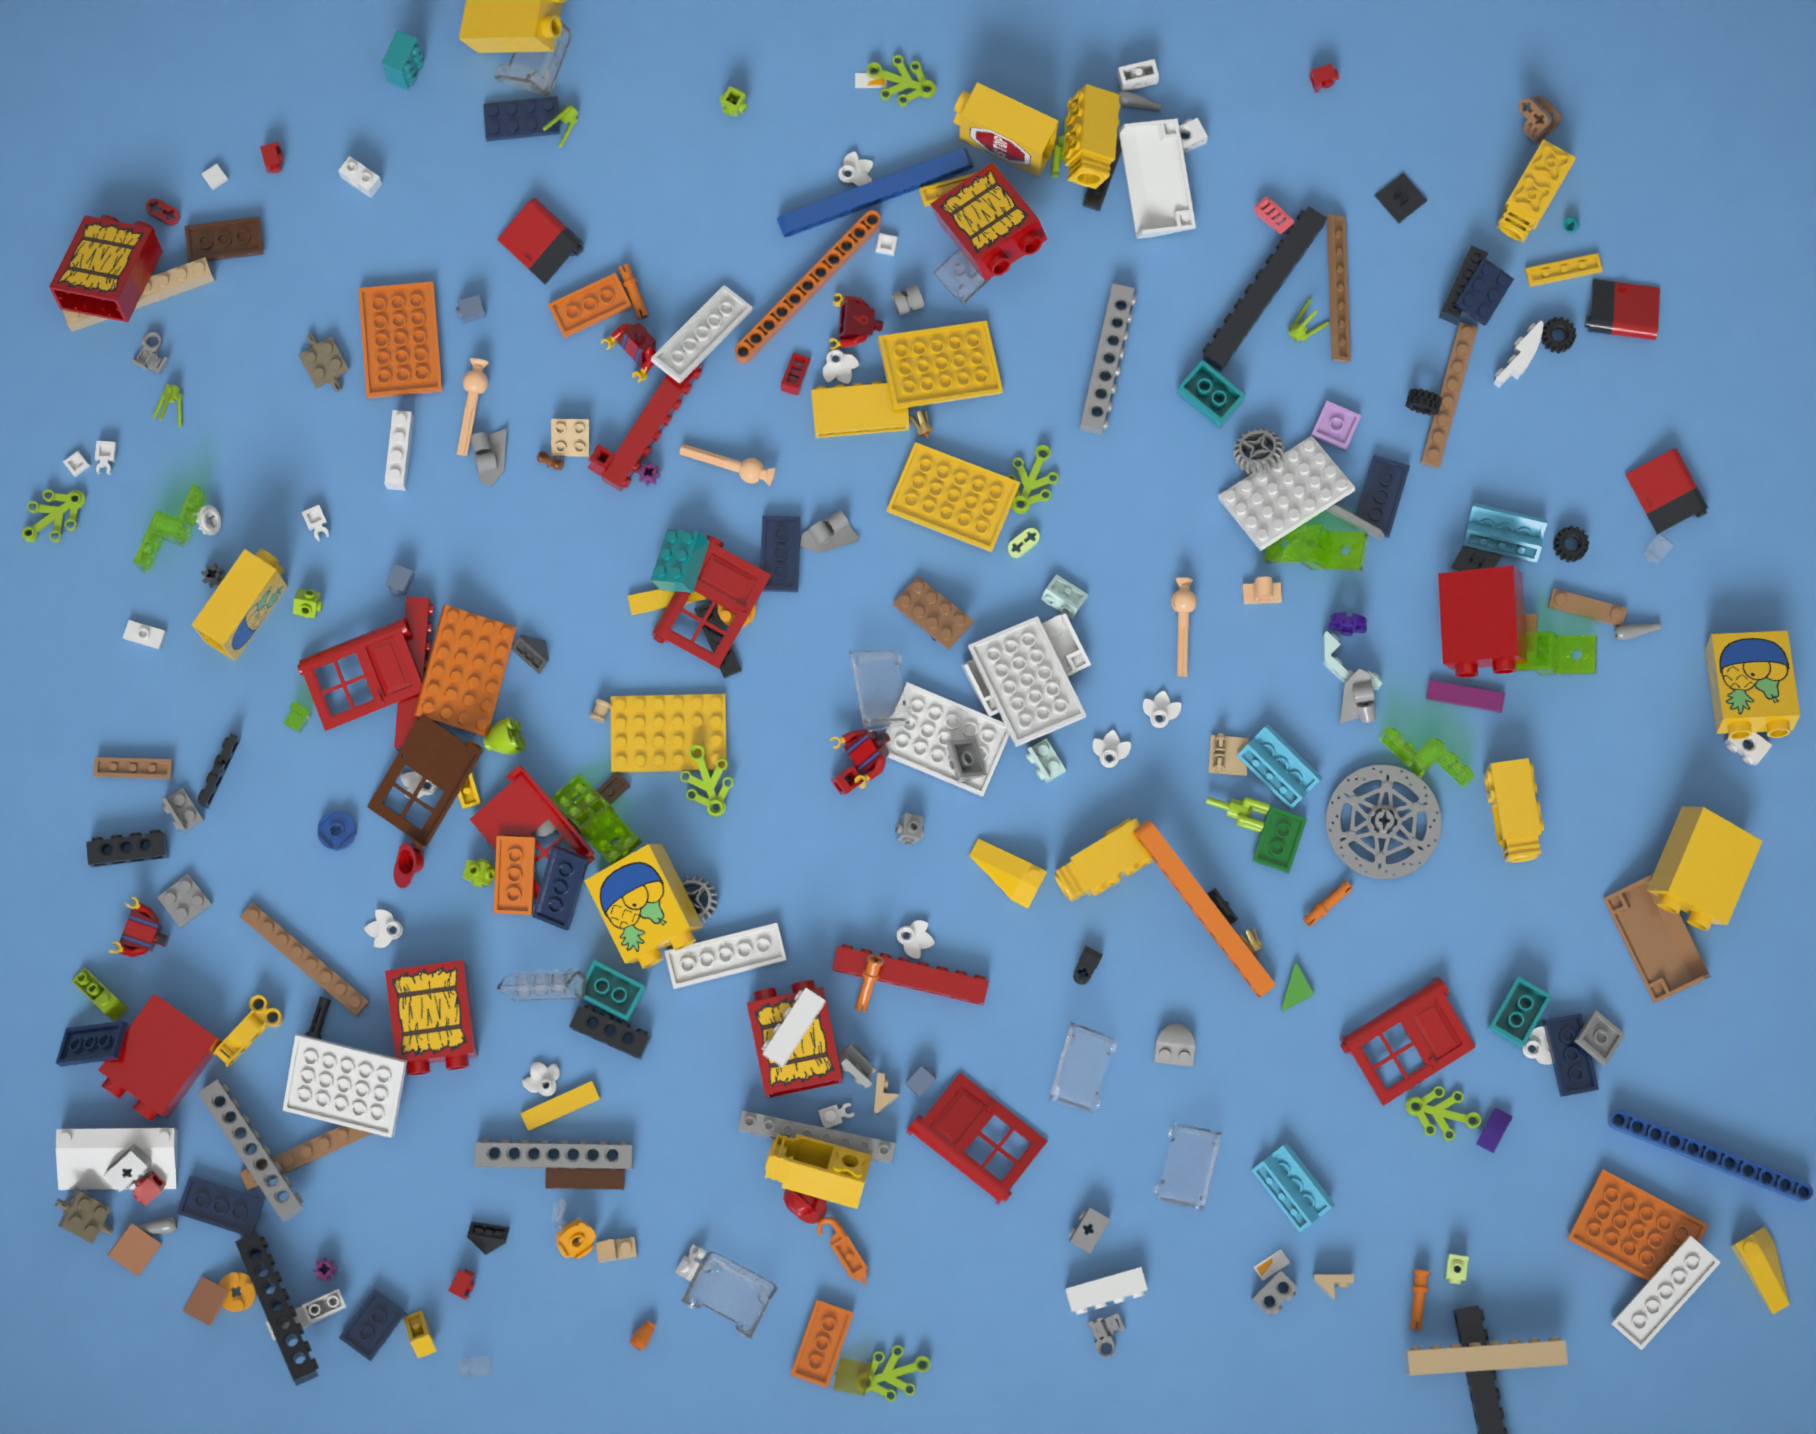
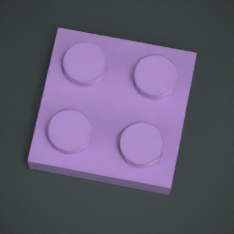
[1311,401,1361,451]

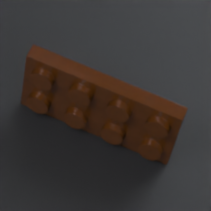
[185,216,264,263]

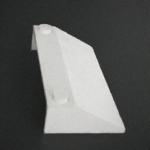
[1118,118,1196,239]
[961,613,1091,717]
[56,1128,178,1190]

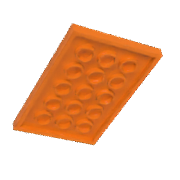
[358,281,443,399]
[414,605,516,737]
[1567,1169,1708,1282]

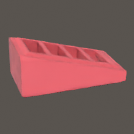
[1254,196,1294,234]

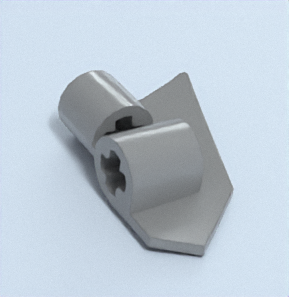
[471,429,507,487]
[800,510,860,553]
[1340,668,1376,724]

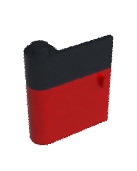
[497,198,584,284]
[1584,279,1660,340]
[1625,448,1709,534]

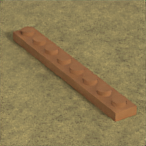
[1327,214,1351,363]
[1420,322,1478,469]
[240,902,370,1017]
[240,1126,374,1191]

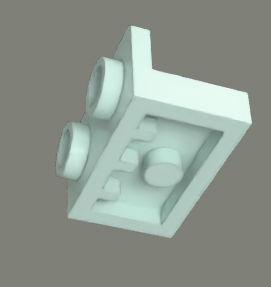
[1041,574,1088,619]
[1025,738,1066,783]

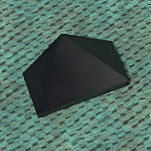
[467,1222,510,1255]

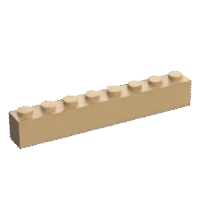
[63,257,215,332]
[1405,1337,1568,1376]

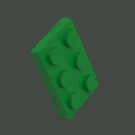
[1252,807,1307,874]

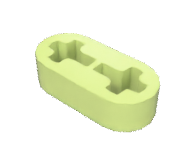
[1008,528,1040,558]

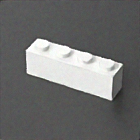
[384,410,414,491]
[762,988,826,1068]
[1065,1267,1148,1315]

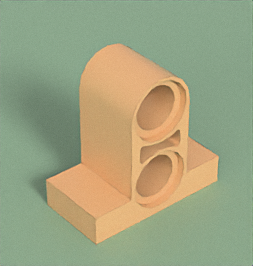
[1242,576,1282,604]

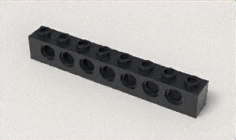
[235,1232,319,1386]

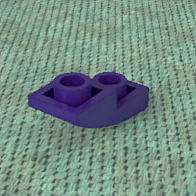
[1476,1108,1513,1153]

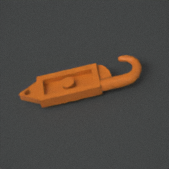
[817,1217,868,1285]

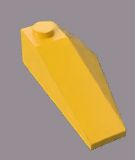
[969,839,1047,909]
[1731,1226,1790,1315]

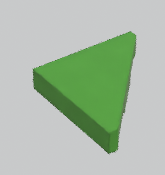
[1281,963,1314,1012]

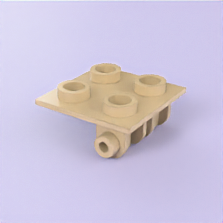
[551,418,590,457]
[1208,733,1249,776]

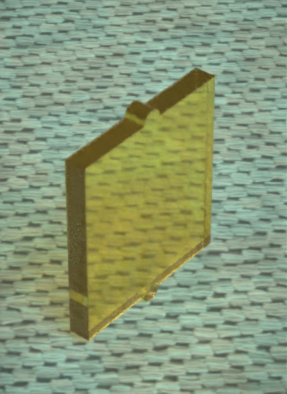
[833,1358,872,1396]

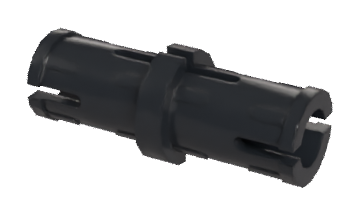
[1207,888,1239,925]

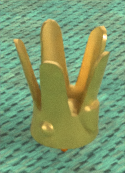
[909,409,933,438]
[1239,926,1263,956]

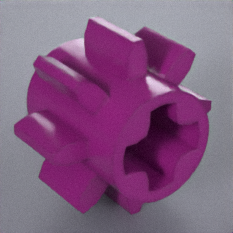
[637,462,661,486]
[313,1257,338,1282]

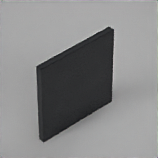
[1375,173,1427,223]
[1451,546,1502,571]

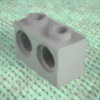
[1252,1270,1298,1316]

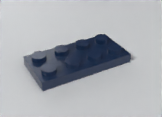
[483,96,561,141]
[1352,455,1410,538]
[761,515,801,592]
[532,845,589,931]
[1543,1013,1599,1097]
[56,1021,128,1067]
[176,1176,265,1236]

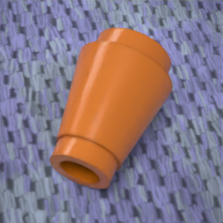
[629,1320,656,1351]

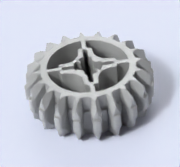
[1233,427,1284,475]
[680,874,719,923]

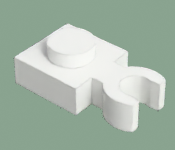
[95,441,117,475]
[302,505,329,541]
[818,1103,855,1128]
[675,1244,706,1282]

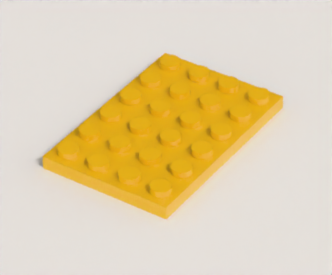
[877,320,1003,410]
[886,442,1021,552]
[610,694,727,773]

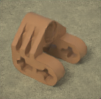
[1519,96,1562,144]

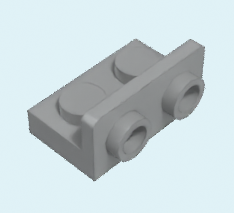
[161,788,204,833]

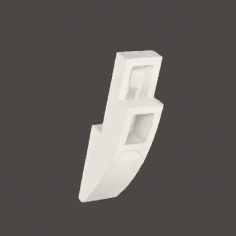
[1494,321,1544,388]
[266,1289,346,1341]

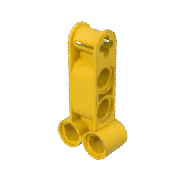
[213,995,284,1067]

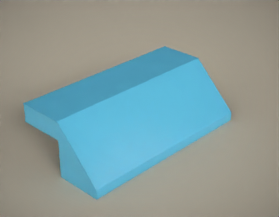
[1463,503,1547,563]
[1236,724,1323,809]
[1251,1143,1335,1232]

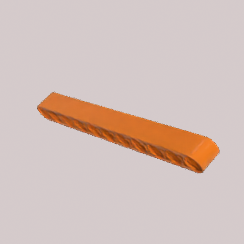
[734,210,881,364]
[1133,819,1276,998]

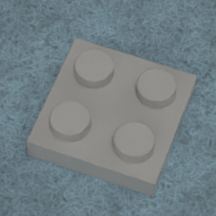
[157,874,212,929]
[1574,1010,1625,1065]

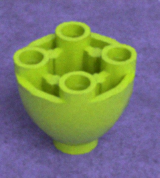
[483,716,526,755]

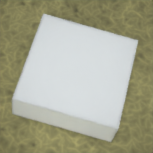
[201,164,228,190]
[876,233,898,256]
[63,451,90,477]

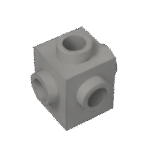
[895,813,924,845]

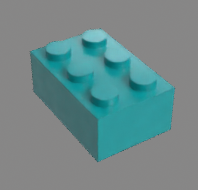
[381,30,425,90]
[1177,360,1246,429]
[651,529,710,593]
[576,960,647,1023]
[1487,976,1552,1049]

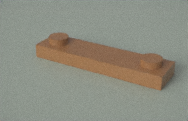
[1548,588,1627,627]
[93,757,173,780]

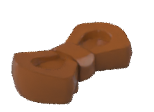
[537,451,564,470]

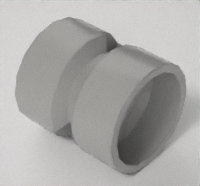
[891,284,924,316]

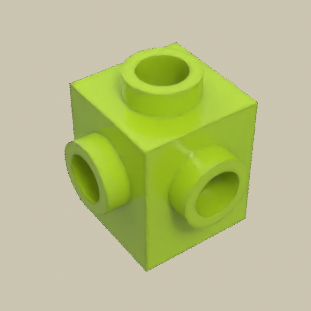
[720,86,748,117]
[293,588,323,618]
[462,858,495,888]

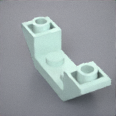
[1322,631,1383,690]

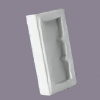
[123,620,166,650]

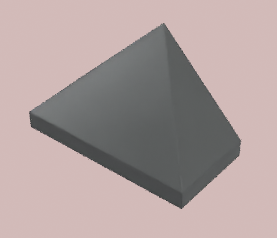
[511,635,549,674]

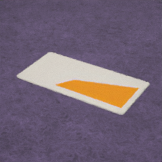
[855,73,887,88]
[1254,1249,1290,1281]

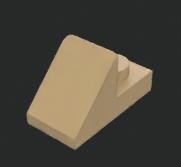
[874,1073,899,1114]
[596,1237,637,1263]
[1313,1275,1354,1299]

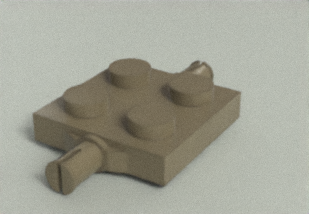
[299,333,350,392]
[55,1190,113,1244]

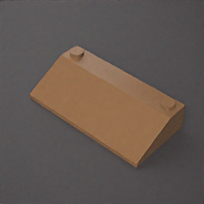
[1603,873,1711,1003]

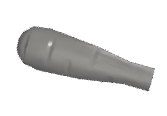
[1118,91,1161,111]
[1614,622,1661,641]
[137,1217,177,1234]

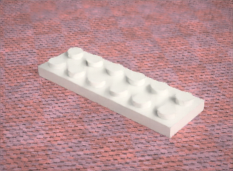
[651,285,753,384]
[664,923,787,989]
[1611,1235,1721,1350]

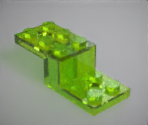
[133,484,206,573]
[1264,525,1368,571]
[1516,631,1598,675]
[1379,726,1475,789]
[551,773,642,865]

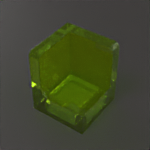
[284,701,312,733]

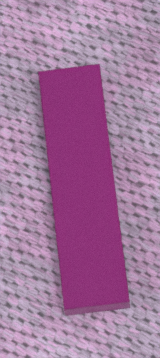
[1426,680,1505,713]

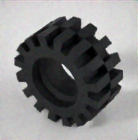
[1541,317,1577,353]
[1405,388,1442,415]
[1553,526,1589,562]

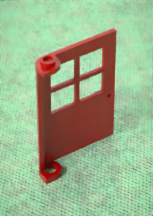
[651,535,771,669]
[297,617,422,731]
[470,765,595,900]
[1339,977,1476,1106]
[906,1073,1048,1205]

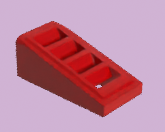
[781,353,811,396]

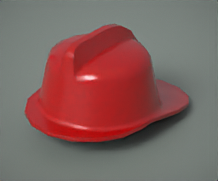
[393,843,424,888]
[784,1189,827,1224]

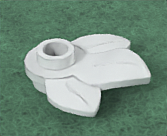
[838,152,873,186]
[823,349,859,384]
[1143,691,1181,728]
[1092,730,1131,768]
[400,772,437,799]
[364,909,403,948]
[897,920,935,959]
[1522,1026,1553,1065]
[522,1062,560,1096]

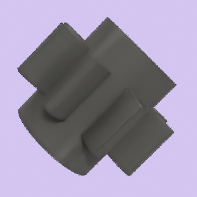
[201,564,225,588]

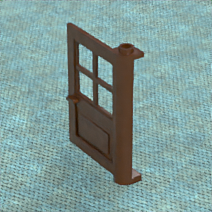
[367,714,484,850]

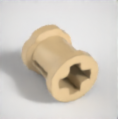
[589,699,612,723]

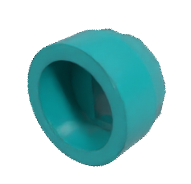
[1563,217,1580,232]

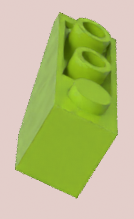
[71,967,128,1022]

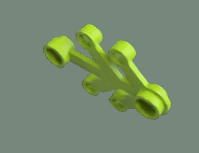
[867,55,936,107]
[1006,445,1059,514]
[21,490,86,543]
[680,744,735,817]
[1406,1086,1481,1141]
[856,1345,930,1402]

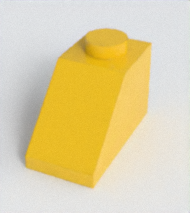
[458,772,481,809]
[404,1310,436,1358]

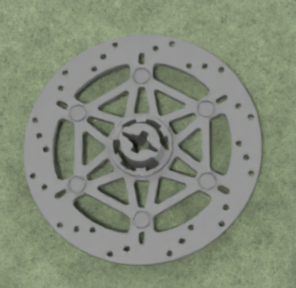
[1326,765,1442,879]

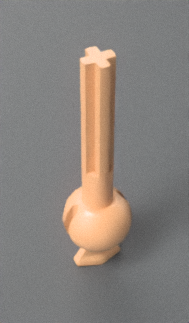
[456,358,489,456]
[680,444,776,486]
[1170,577,1197,677]

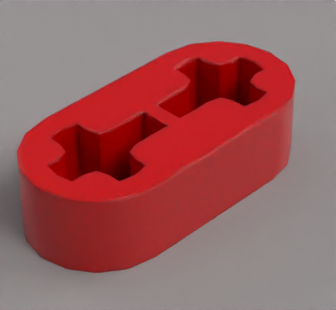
[146,198,180,226]

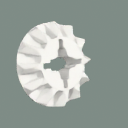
[195,505,221,536]

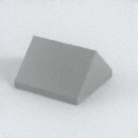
[947,739,987,784]

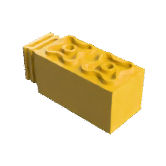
[1063,84,1120,189]
[1496,139,1576,243]
[1483,758,1544,863]
[1054,818,1154,903]
[765,1133,872,1209]

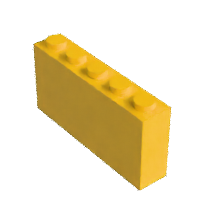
[811,381,910,438]

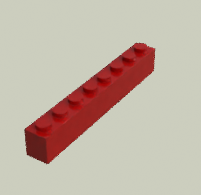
[601,363,703,492]
[394,597,434,750]
[832,944,989,1006]

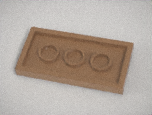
[892,576,974,650]

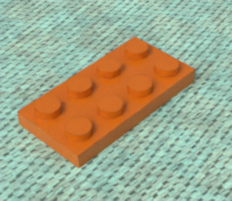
[548,272,632,339]
[493,836,536,915]
[790,1300,854,1388]

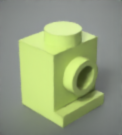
[1444,1254,1469,1284]

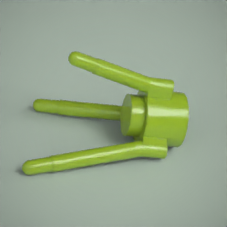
[543,104,578,148]
[1288,298,1329,342]
[153,384,183,428]

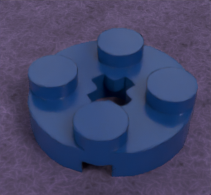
[317,812,357,851]

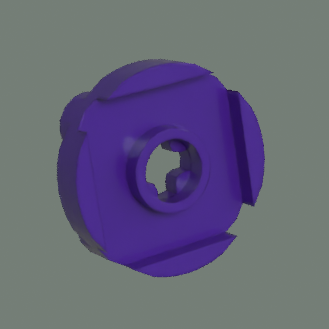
[1328,612,1367,636]

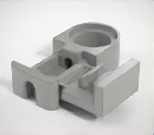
[131,332,169,375]
[1087,1313,1125,1357]

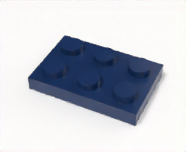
[1454,258,1514,326]
[339,1289,406,1361]

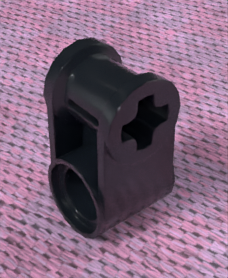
[1073,946,1103,985]

